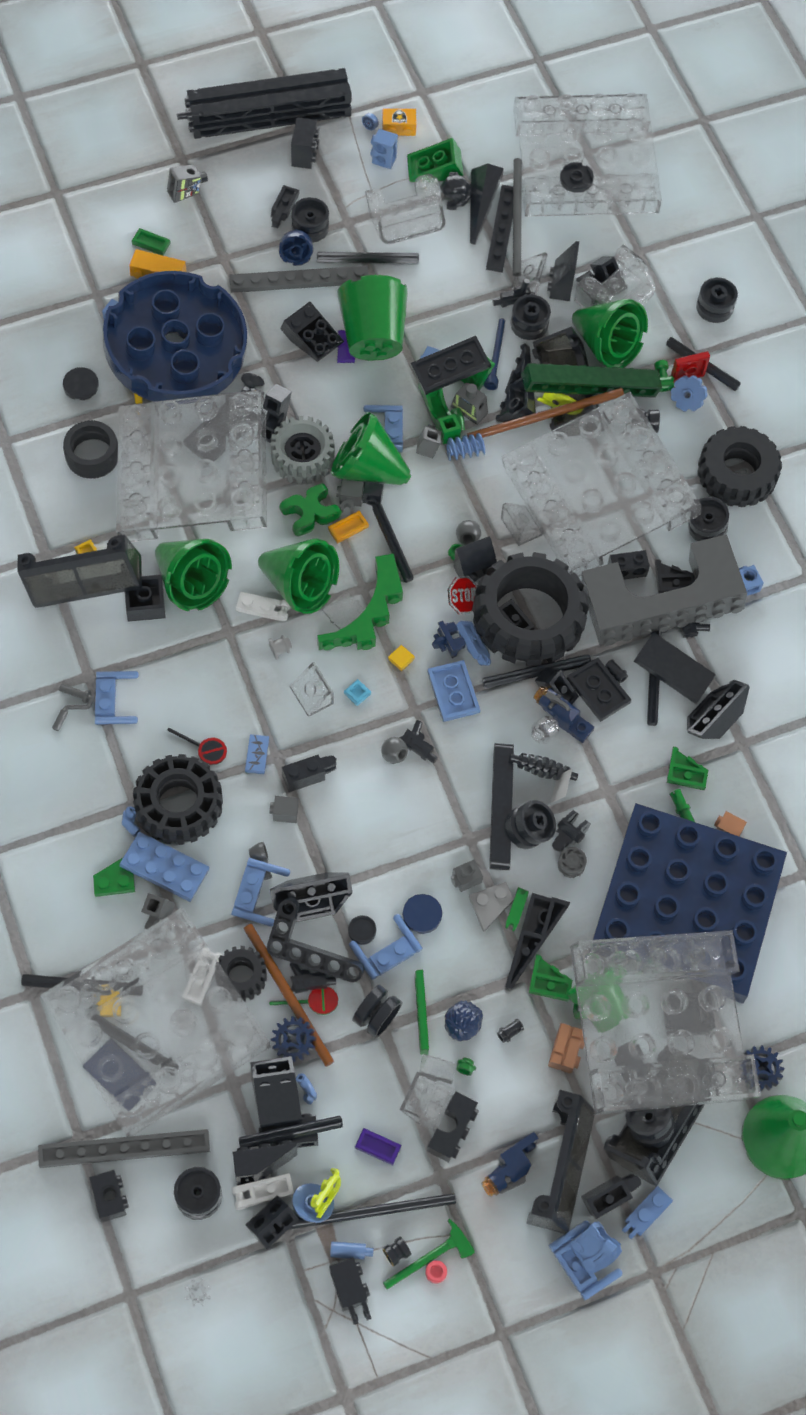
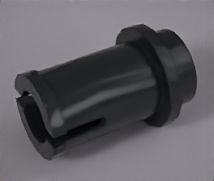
[605,659,628,683]
[497,1019,524,1043]

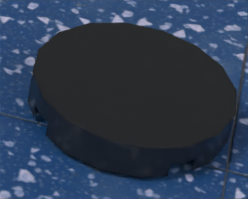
[559,162,594,193]
[63,367,99,400]

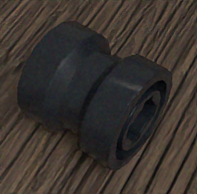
[382,1236,412,1267]

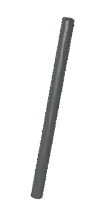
[513,158,522,277]

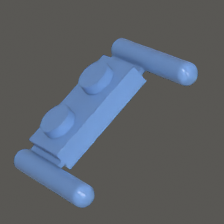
[363,405,403,452]
[95,671,139,725]
[231,858,290,927]
[349,914,423,980]
[549,1221,623,1301]

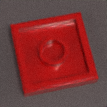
[671,351,710,383]

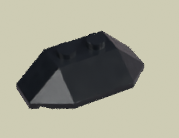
[687,680,750,739]
[270,872,353,922]

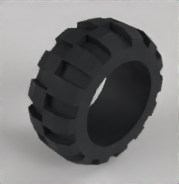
[472,552,589,666]

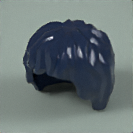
[444,1000,483,1042]

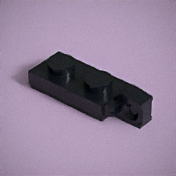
[271,185,300,229]

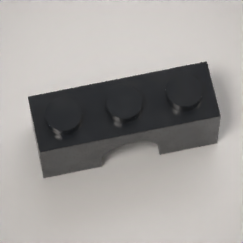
[257,384,292,443]
[427,1091,479,1163]

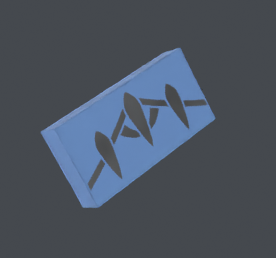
[245,734,269,774]

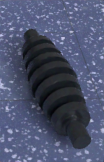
[509,753,578,781]

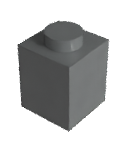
[269,796,299,823]

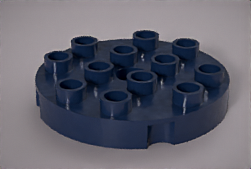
[103,271,247,406]

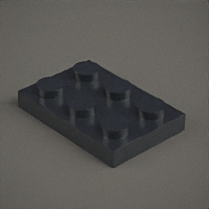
[567,657,632,722]

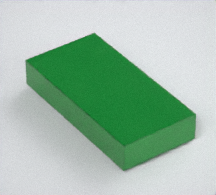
[132,228,171,256]

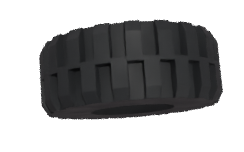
[697,426,782,507]
[133,754,223,845]

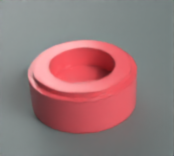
[425,1260,447,1284]

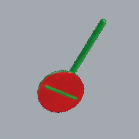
[269,987,338,1015]

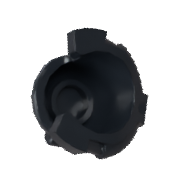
[440,172,473,210]

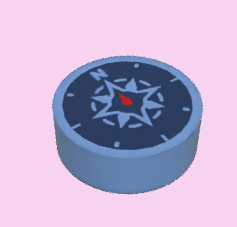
[362,113,379,131]

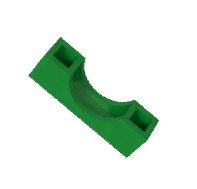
[418,382,461,445]

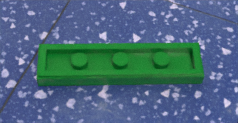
[414,970,429,1055]

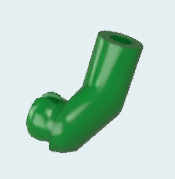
[450,407,465,431]

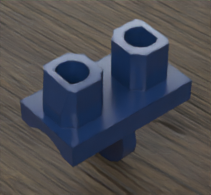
[432,621,466,658]

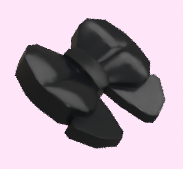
[241,373,265,400]

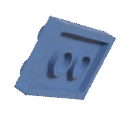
[427,660,480,722]

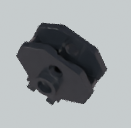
[552,810,591,852]

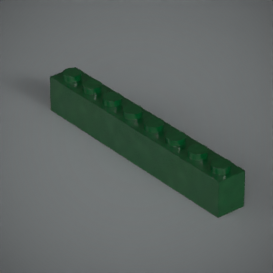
[522,363,662,398]

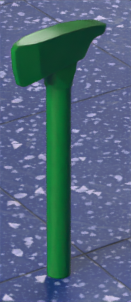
[383,1219,475,1290]

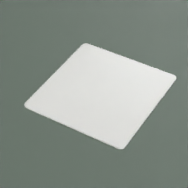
[551,768,572,803]

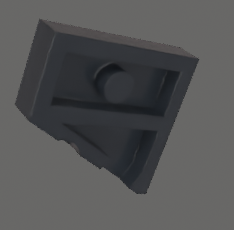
[655,559,695,594]

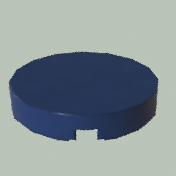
[402,894,443,934]

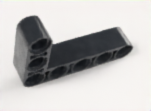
[267,897,365,982]

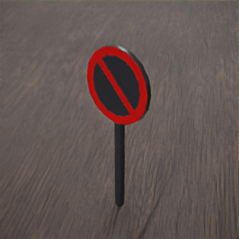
[167,728,227,765]

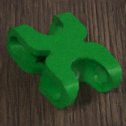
[279,484,342,536]

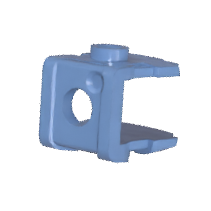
[570,1221,622,1273]

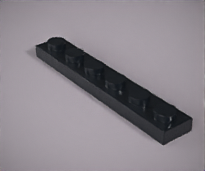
[486,185,513,273]

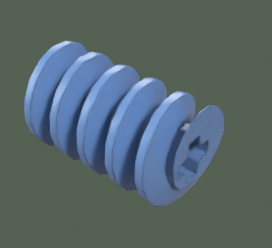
[446,433,485,461]

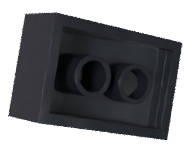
[547,241,580,301]

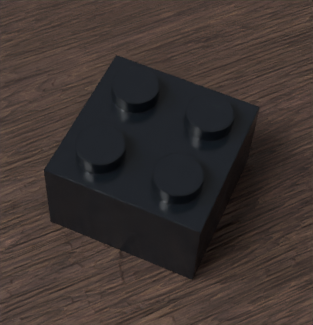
[291,118,320,169]
[125,575,166,622]

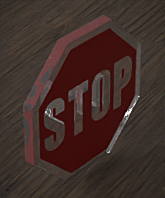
[447,576,477,614]

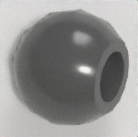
[456,520,481,545]
[381,737,408,764]

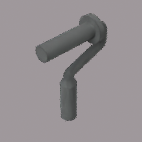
[52,684,94,731]

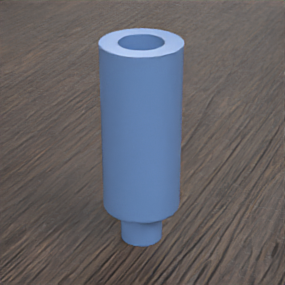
[330,1241,374,1260]

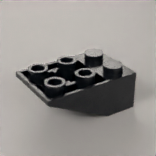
[280,301,344,362]
[250,1056,302,1127]
[233,1141,297,1186]

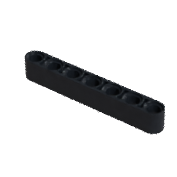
[489,743,514,871]

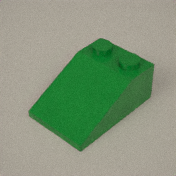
[407,137,463,182]

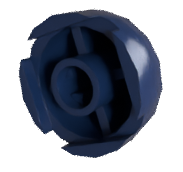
[279,230,313,266]

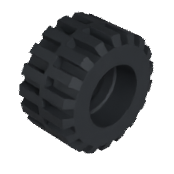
[215,946,267,1002]

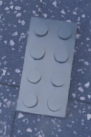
[120,832,210,902]

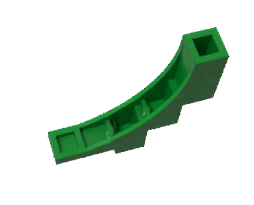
[317,554,403,650]

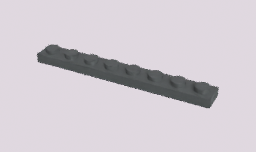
[229,266,368,293]
[38,1129,210,1168]

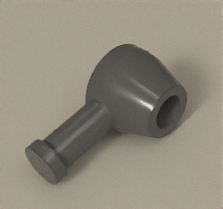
[249,842,273,880]

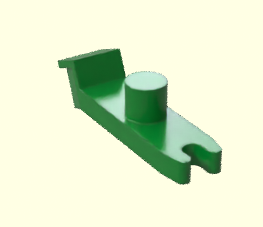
[505,887,529,932]

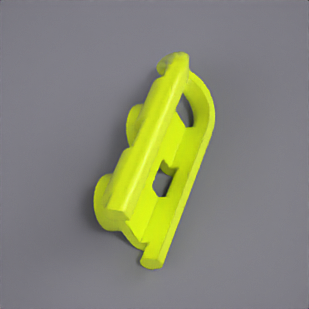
[537,393,584,415]
[311,1168,341,1218]

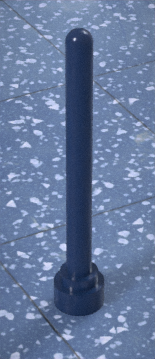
[484,318,505,390]

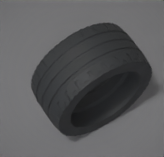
[63,420,119,479]

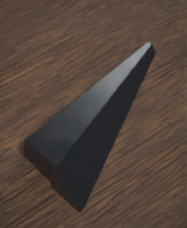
[470,163,504,245]
[496,343,536,422]
[505,893,570,990]

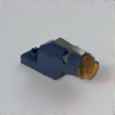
[533,686,595,743]
[481,1132,539,1197]

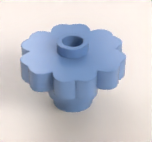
[671,375,707,412]

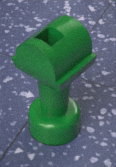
[654,360,674,392]

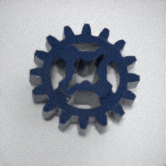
[271,1016,317,1062]
[738,1045,785,1092]

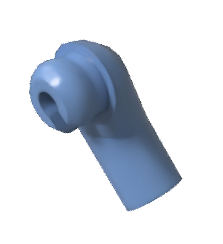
[122,807,141,837]

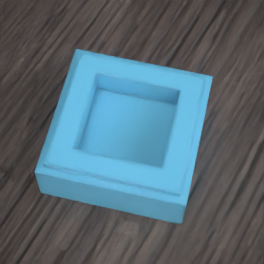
[344,679,371,706]

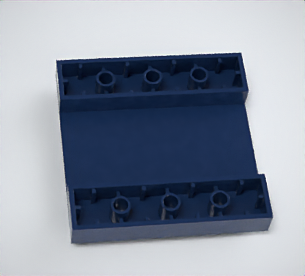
[588,803,787,1004]

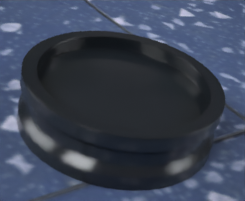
[348,915,376,945]

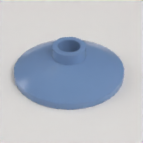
[292,1183,334,1223]

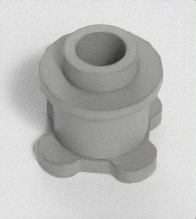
[268,635,292,660]

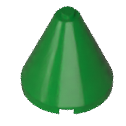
[572,299,648,368]
[331,412,411,485]
[155,539,232,612]
[258,539,339,614]
[741,1095,806,1180]

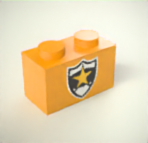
[382,109,416,136]

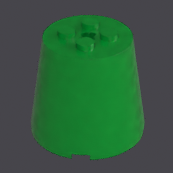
[337,275,408,361]

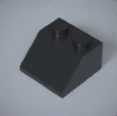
[454,536,497,583]

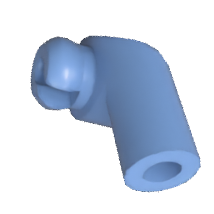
[296,1073,317,1104]

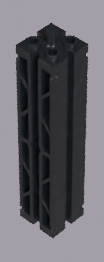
[177,68,352,139]

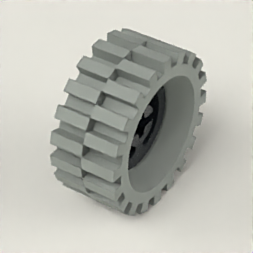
[271,416,334,485]

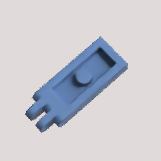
[456,621,491,666]
[622,1186,673,1239]

